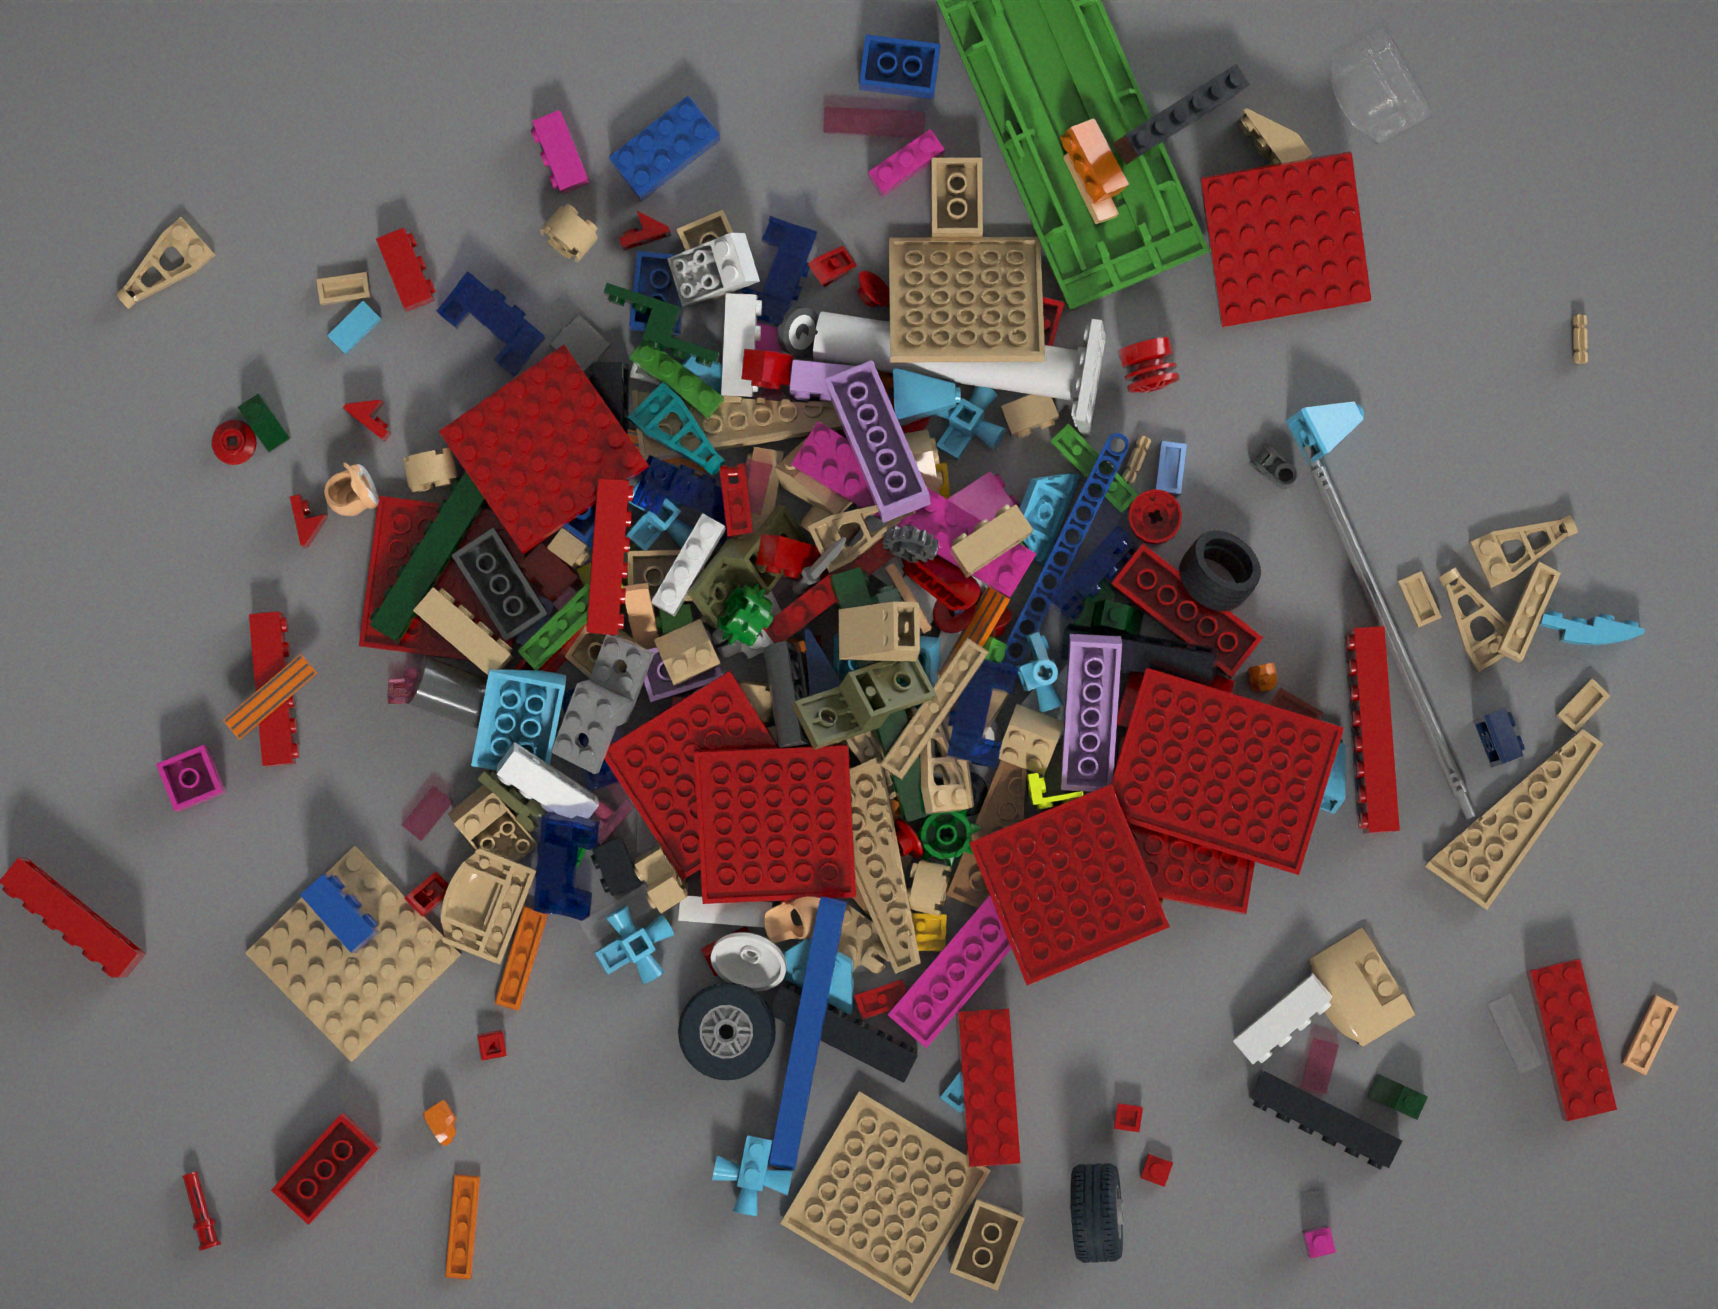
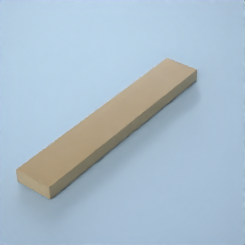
[880,638,989,780]

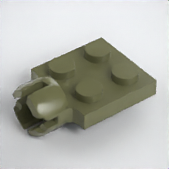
[478,770,548,832]

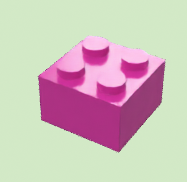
[156,745,226,812]

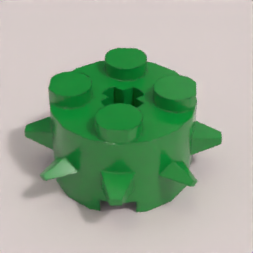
[717,583,774,646]
[915,805,981,866]

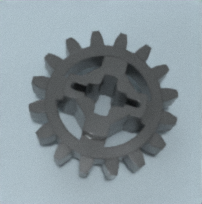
[882,525,939,563]

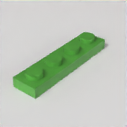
[629,340,724,419]
[1050,423,1139,514]
[518,581,590,670]

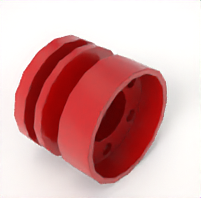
[1118,337,1180,393]
[1128,489,1182,545]

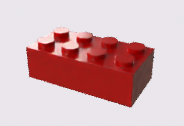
[271,1113,382,1225]

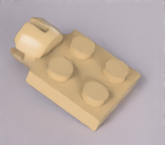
[838,900,890,974]

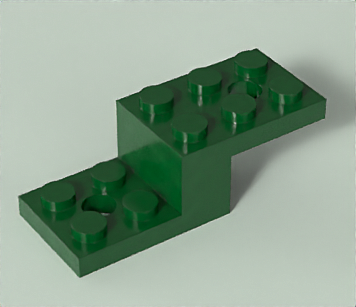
[604,283,721,368]

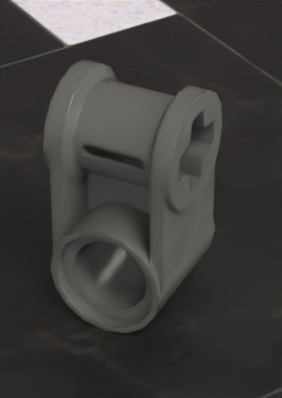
[1249,443,1297,489]

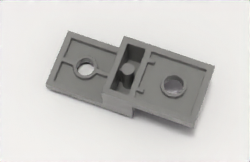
[551,634,654,774]

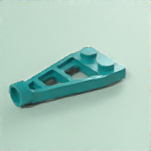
[627,382,725,476]

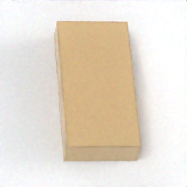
[316,272,371,305]
[1397,571,1442,628]
[1556,678,1610,733]

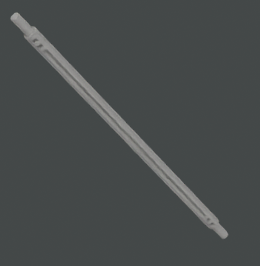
[1303,445,1476,820]

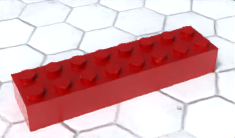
[1345,626,1400,834]

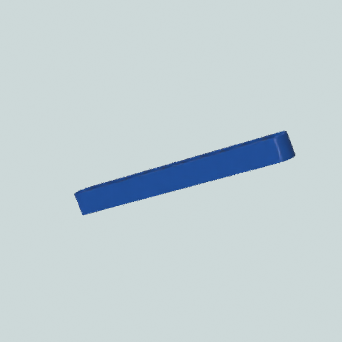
[993,433,1129,684]
[769,896,847,1171]

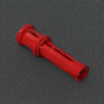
[182,1171,221,1251]

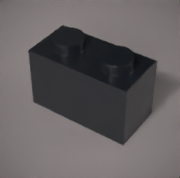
[591,837,641,896]

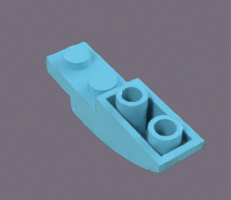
[1538,611,1645,645]

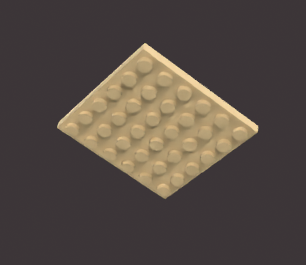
[889,237,1045,363]
[245,845,462,1062]
[780,1091,991,1303]

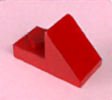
[619,211,671,251]
[808,245,857,287]
[343,400,391,442]
[289,494,328,548]

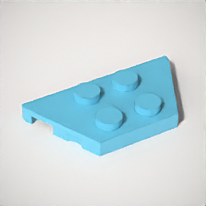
[1019,473,1080,566]
[782,938,854,1015]

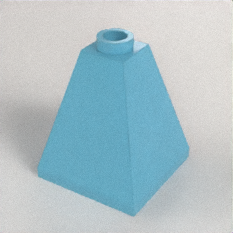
[893,368,961,426]
[1286,402,1364,465]
[1320,739,1346,814]

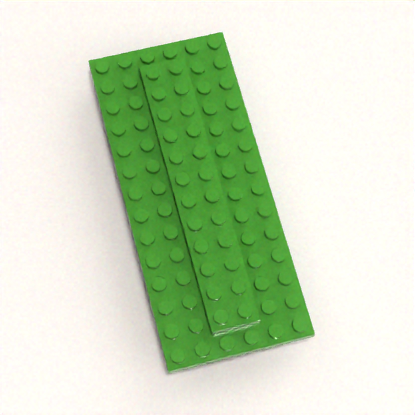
[936,0,1210,311]

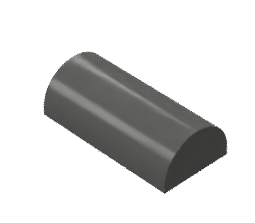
[452,527,549,641]
[763,641,812,748]
[407,656,488,729]

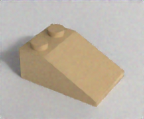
[775,435,852,515]

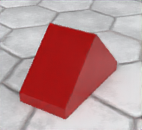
[404,871,449,917]

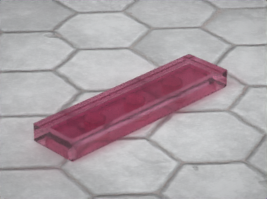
[824,107,925,138]

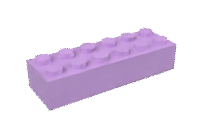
[825,360,931,523]
[1060,634,1122,792]

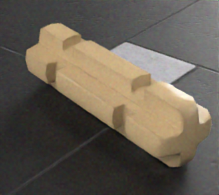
[1572,314,1588,364]
[1122,435,1151,484]

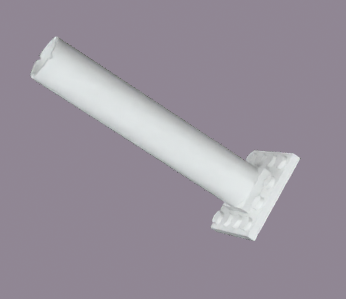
[813,312,1106,435]

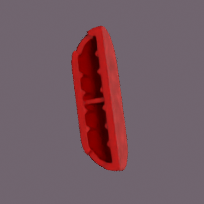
[900,555,980,611]

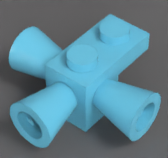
[934,386,1006,461]
[625,478,694,551]
[1015,632,1064,713]
[594,905,674,984]
[712,1135,793,1216]

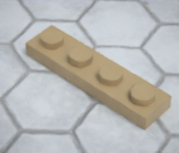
[1497,562,1561,663]

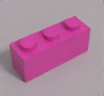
[530,110,590,195]
[868,129,945,198]

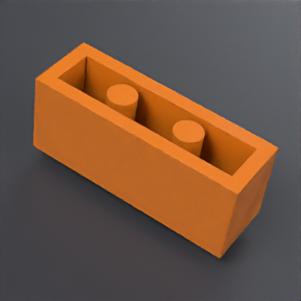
[1060,118,1129,204]

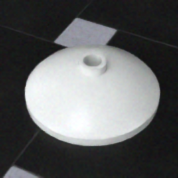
[711,932,787,991]

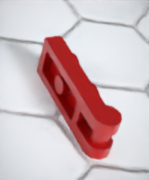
[720,463,754,537]

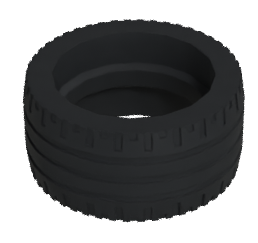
[1179,531,1261,611]

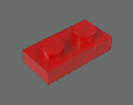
[854,979,907,1020]

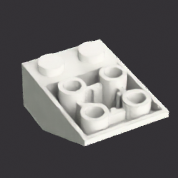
[667,233,760,307]

